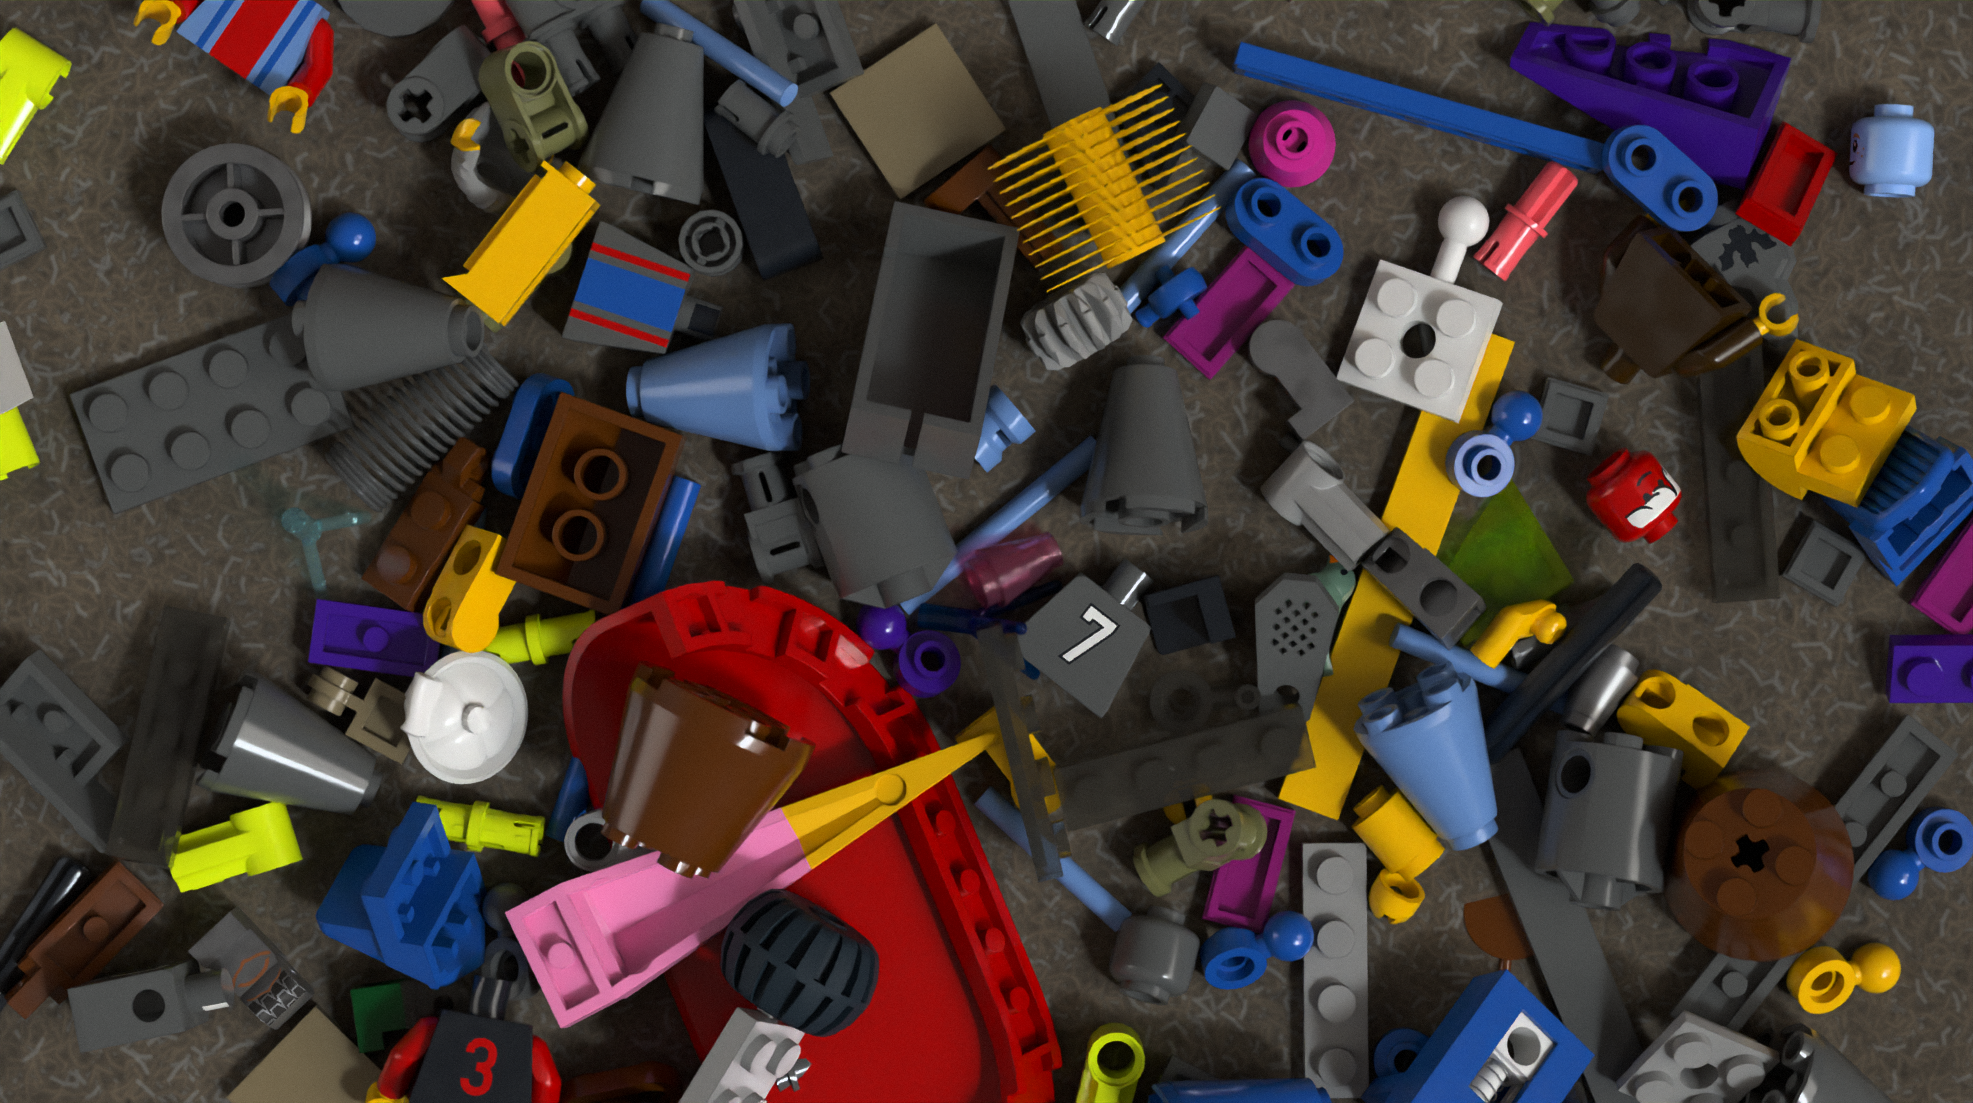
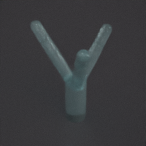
[279,507,372,600]

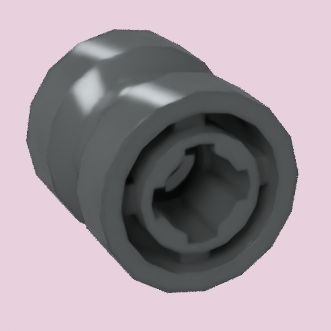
[678,209,745,277]

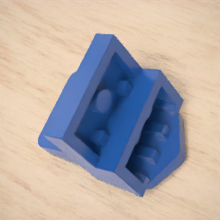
[1818,424,1973,587]
[315,802,487,990]

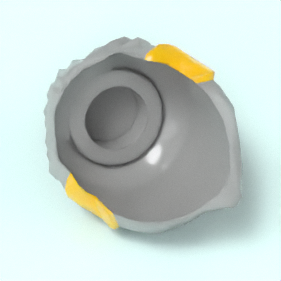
[450,101,554,214]

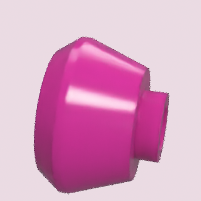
[1248,100,1336,188]

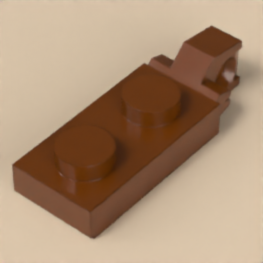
[361,437,494,613]
[4,858,165,1020]

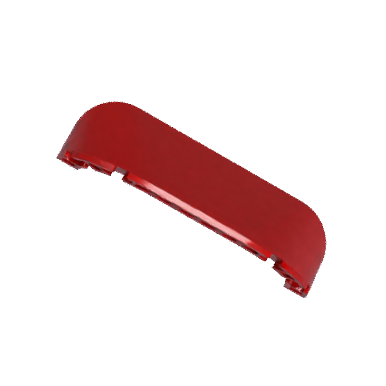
[562,581,1062,1103]

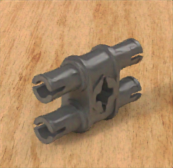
[505,0,638,97]

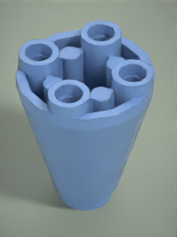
[626,323,810,451]
[1354,661,1498,851]

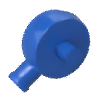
[1135,265,1207,328]

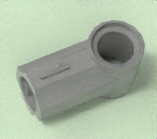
[1260,440,1391,571]

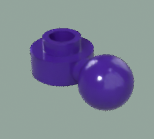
[856,605,961,698]

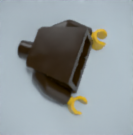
[1594,199,1799,384]

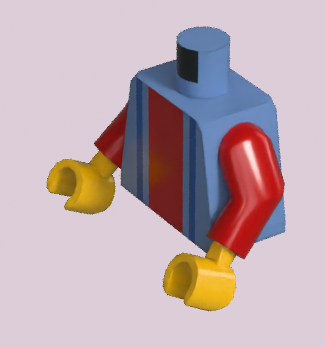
[133,0,334,134]

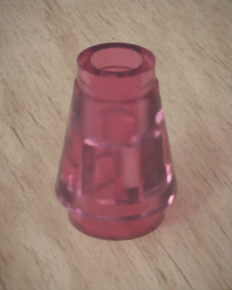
[964,531,1063,608]

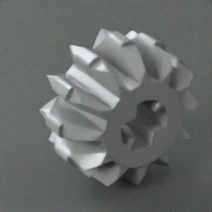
[1020,272,1133,371]

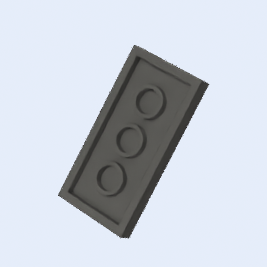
[70,313,356,514]

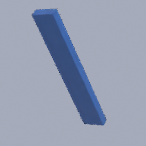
[1232,42,1604,174]

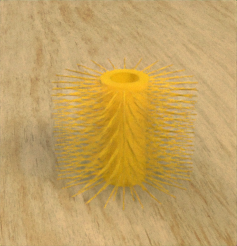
[988,84,1221,292]

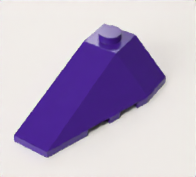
[1509,22,1791,190]

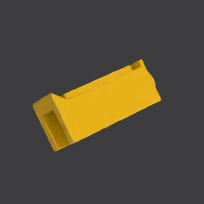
[442,160,601,326]

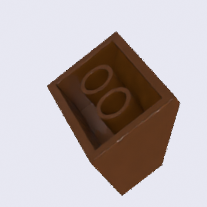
[495,392,687,615]

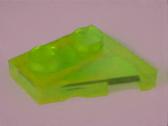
[1447,478,1575,649]

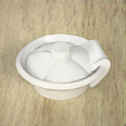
[400,651,528,784]

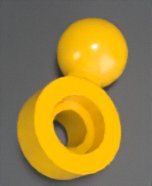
[1786,943,1901,1014]

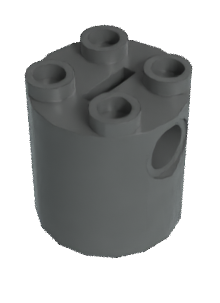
[792,444,958,609]
[1534,730,1684,911]

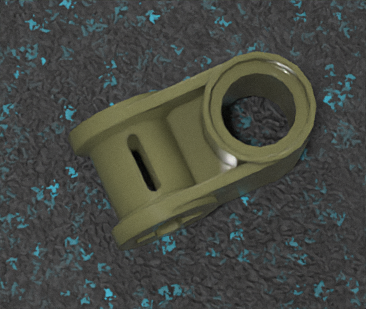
[478,41,589,173]

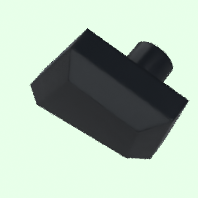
[1115,62,1195,190]

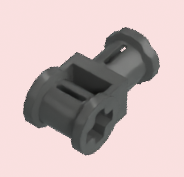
[1686,0,1822,44]
[730,451,825,585]

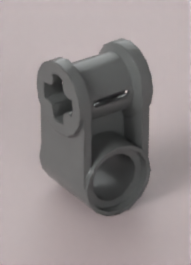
[386,25,491,143]

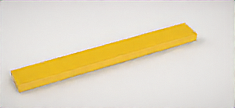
[1277,334,1515,820]

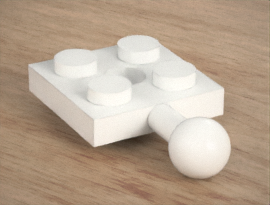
[1336,196,1503,424]

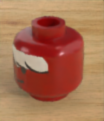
[1586,447,1682,544]

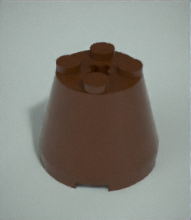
[600,660,816,879]
[1663,769,1855,962]

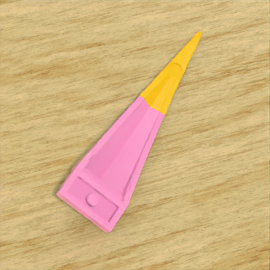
[505,733,998,1028]

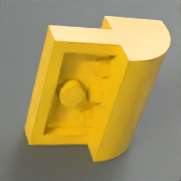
[1736,339,1917,508]

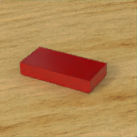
[1735,121,1838,247]

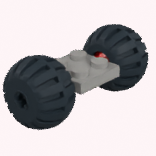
[641,889,879,1103]

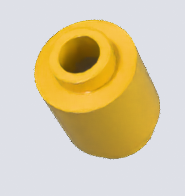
[1352,785,1445,882]

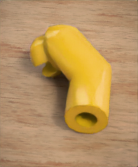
[1470,599,1567,669]

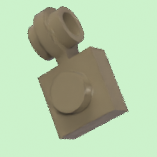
[306,665,411,765]

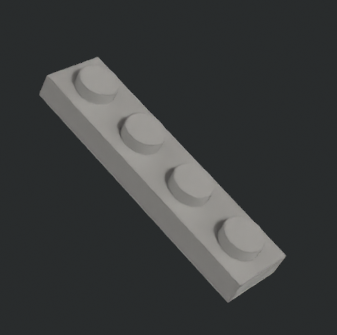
[1301,842,1369,1098]

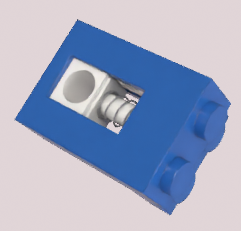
[1360,969,1595,1103]

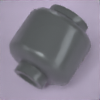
[1109,906,1200,1005]

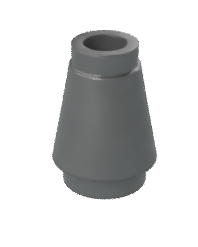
[1559,644,1639,737]

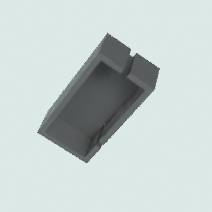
[841,201,1020,479]

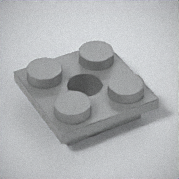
[1616,1010,1780,1103]

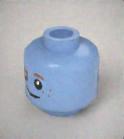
[1849,104,1934,198]

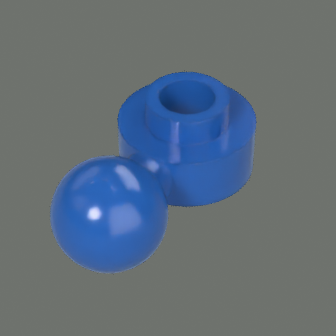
[269,212,376,306]
[1445,390,1543,497]
[1867,807,1973,900]
[1199,910,1314,990]

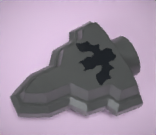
[1687,195,1798,349]

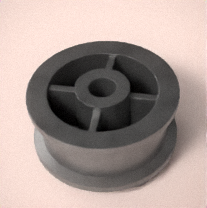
[162,143,312,288]

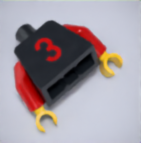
[364,975,562,1103]

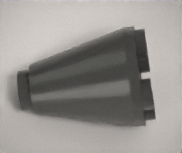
[292,264,485,391]
[1739,1023,1894,1103]

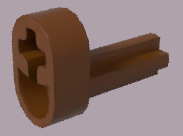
[923,144,1065,272]

